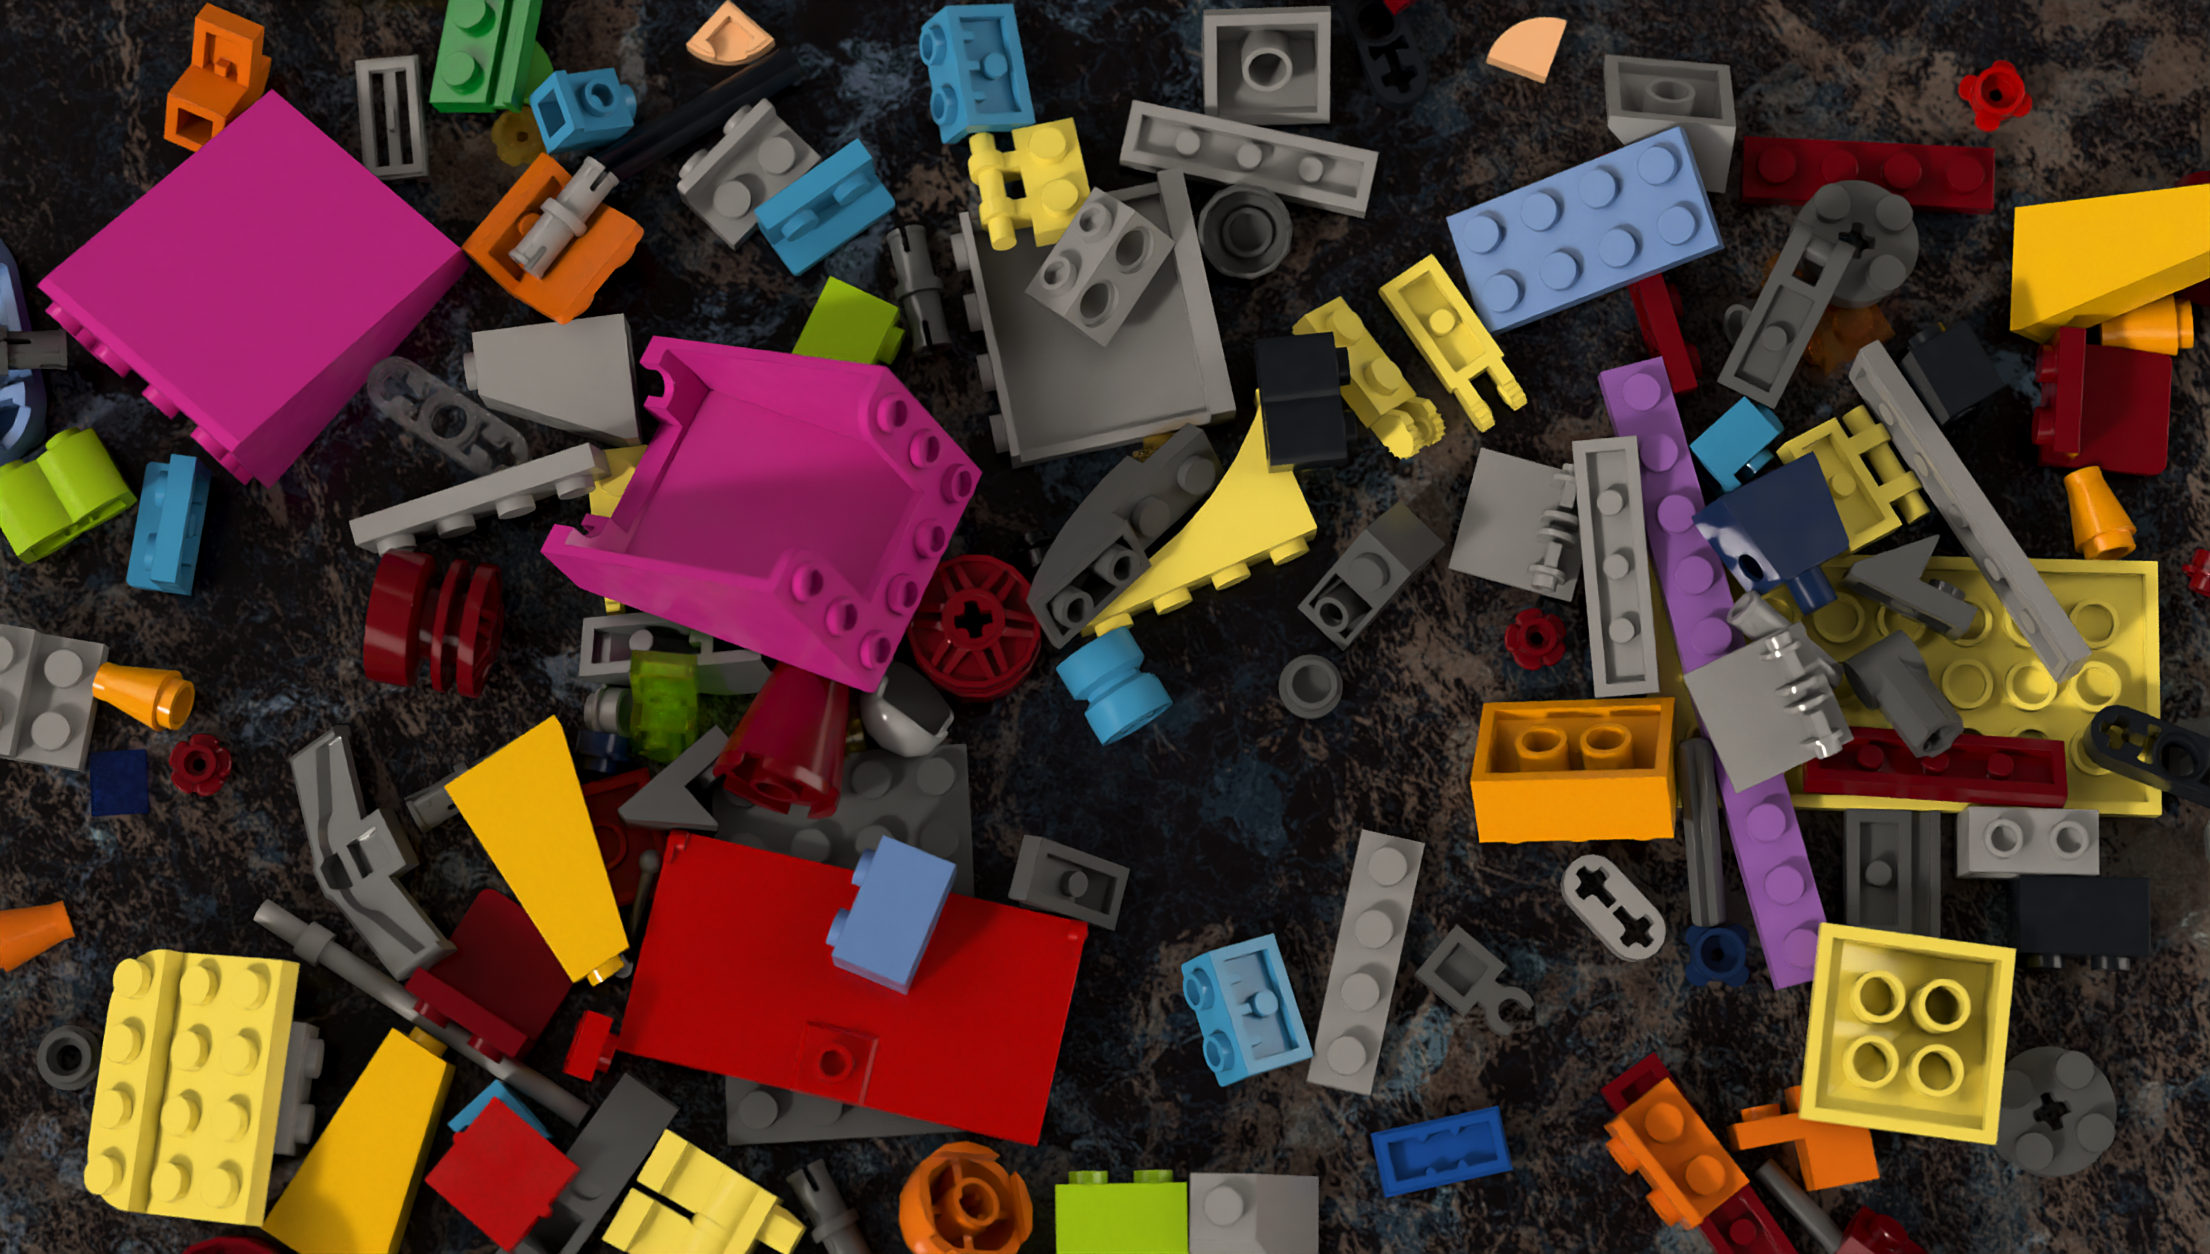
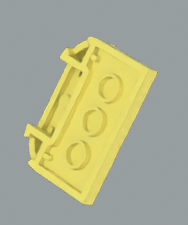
[84,949,300,1227]

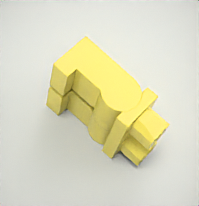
[602,1129,807,1254]

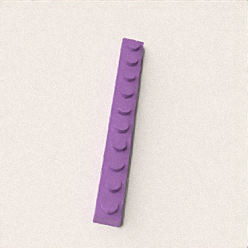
[1598,356,1827,991]

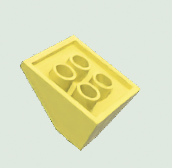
[1798,922,2016,1145]

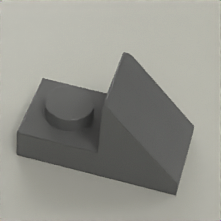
[1839,535,1978,641]
[618,725,729,835]
[1008,835,1130,931]

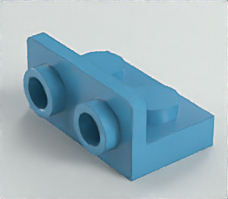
[919,4,1036,144]
[754,138,895,276]
[126,454,212,595]
[1181,933,1314,1087]

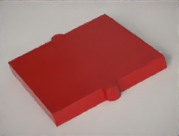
[424,1096,581,1254]

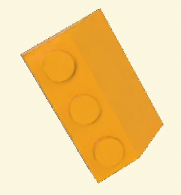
[1470,697,1678,844]

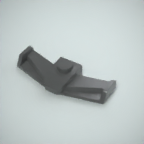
[289,725,458,981]

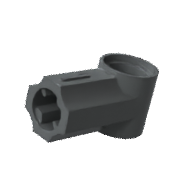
[1842,630,1964,758]

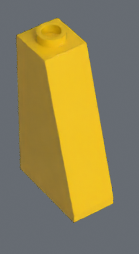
[2010,184,2210,344]
[444,715,630,987]
[260,1026,456,1254]

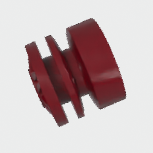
[363,548,504,698]
[906,555,1042,703]

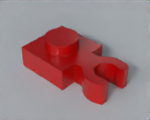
[563,1010,619,1081]

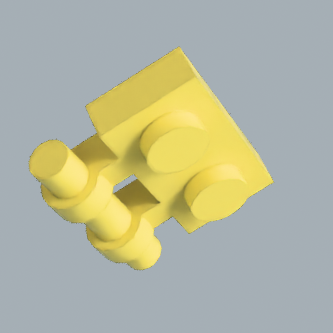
[968,118,1090,251]
[1776,405,1931,559]

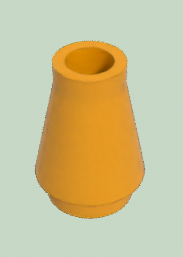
[2099,293,2194,356]
[2063,466,2137,560]
[92,662,195,732]

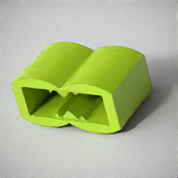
[0,427,138,565]

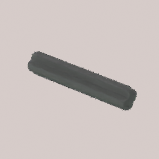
[1677,737,1727,927]

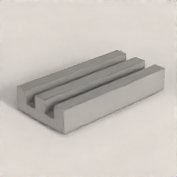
[355,55,430,185]

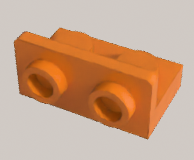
[1604,1077,1750,1230]

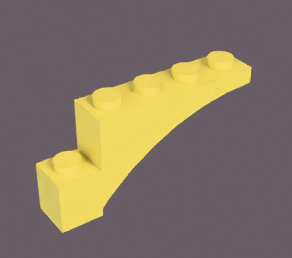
[1080,389,1318,638]

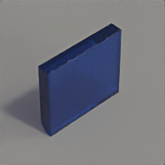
[89,749,149,817]

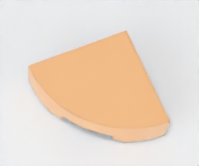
[686,0,775,65]
[1486,17,1567,83]

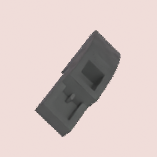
[1026,423,1226,649]
[495,1070,680,1254]

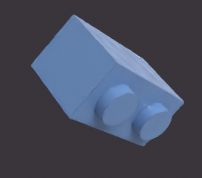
[826,835,957,995]

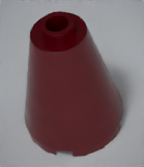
[712,660,851,819]

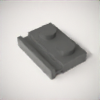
[1842,808,1941,938]

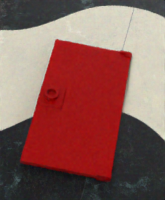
[616,828,1089,1147]

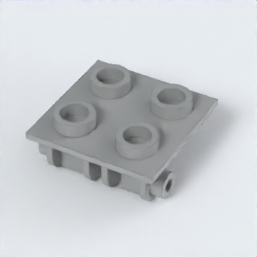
[1448,447,1582,602]
[1682,621,1854,794]

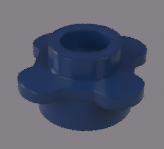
[1685,924,1749,988]

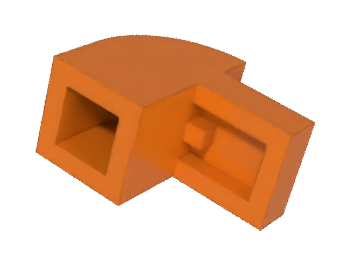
[164,3,271,152]
[1726,1085,1879,1192]

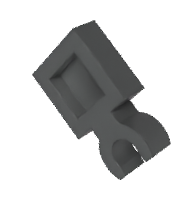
[1414,924,1534,1037]

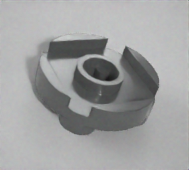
[1789,180,1919,309]
[1992,1046,2117,1177]

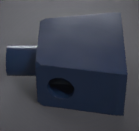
[1691,451,1849,617]

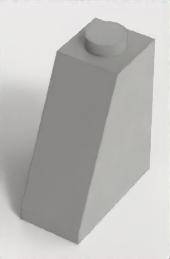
[463,313,644,448]

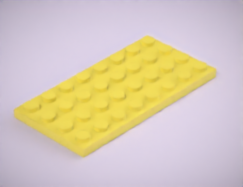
[1644,550,2162,818]

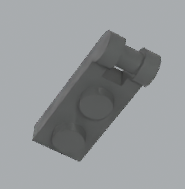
[1717,219,1856,409]

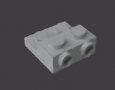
[0,624,110,772]

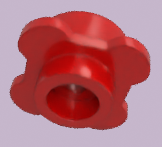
[1958,60,2032,132]

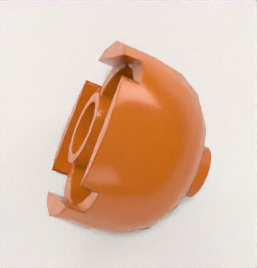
[899,1141,1033,1254]

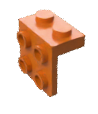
[460,152,644,325]

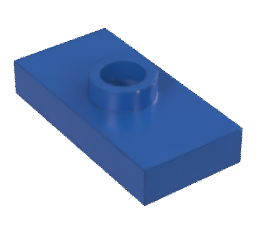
[1370,1106,1513,1198]

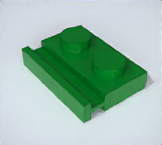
[429,0,543,113]

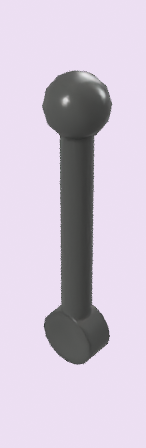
[614,849,664,978]

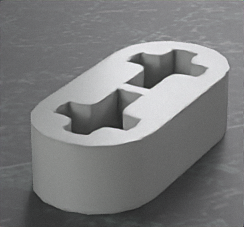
[1560,854,1666,962]

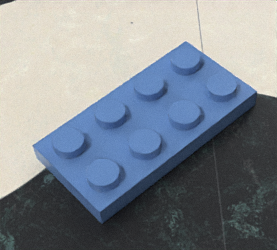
[1446,126,1725,337]

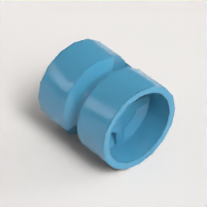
[1056,626,1173,746]

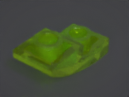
[629,649,700,763]

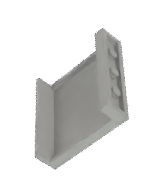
[950,167,1236,469]

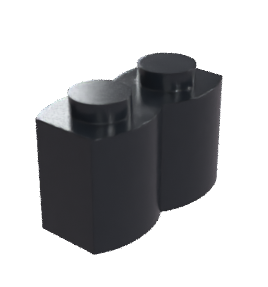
[1254,331,1358,473]

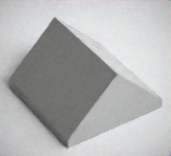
[1201,6,1331,125]

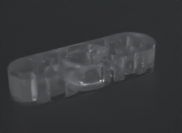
[367,356,532,478]

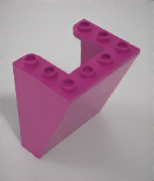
[37,89,471,490]
[540,335,983,693]

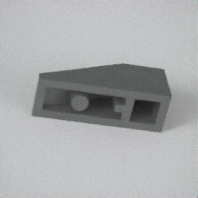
[579,612,779,696]

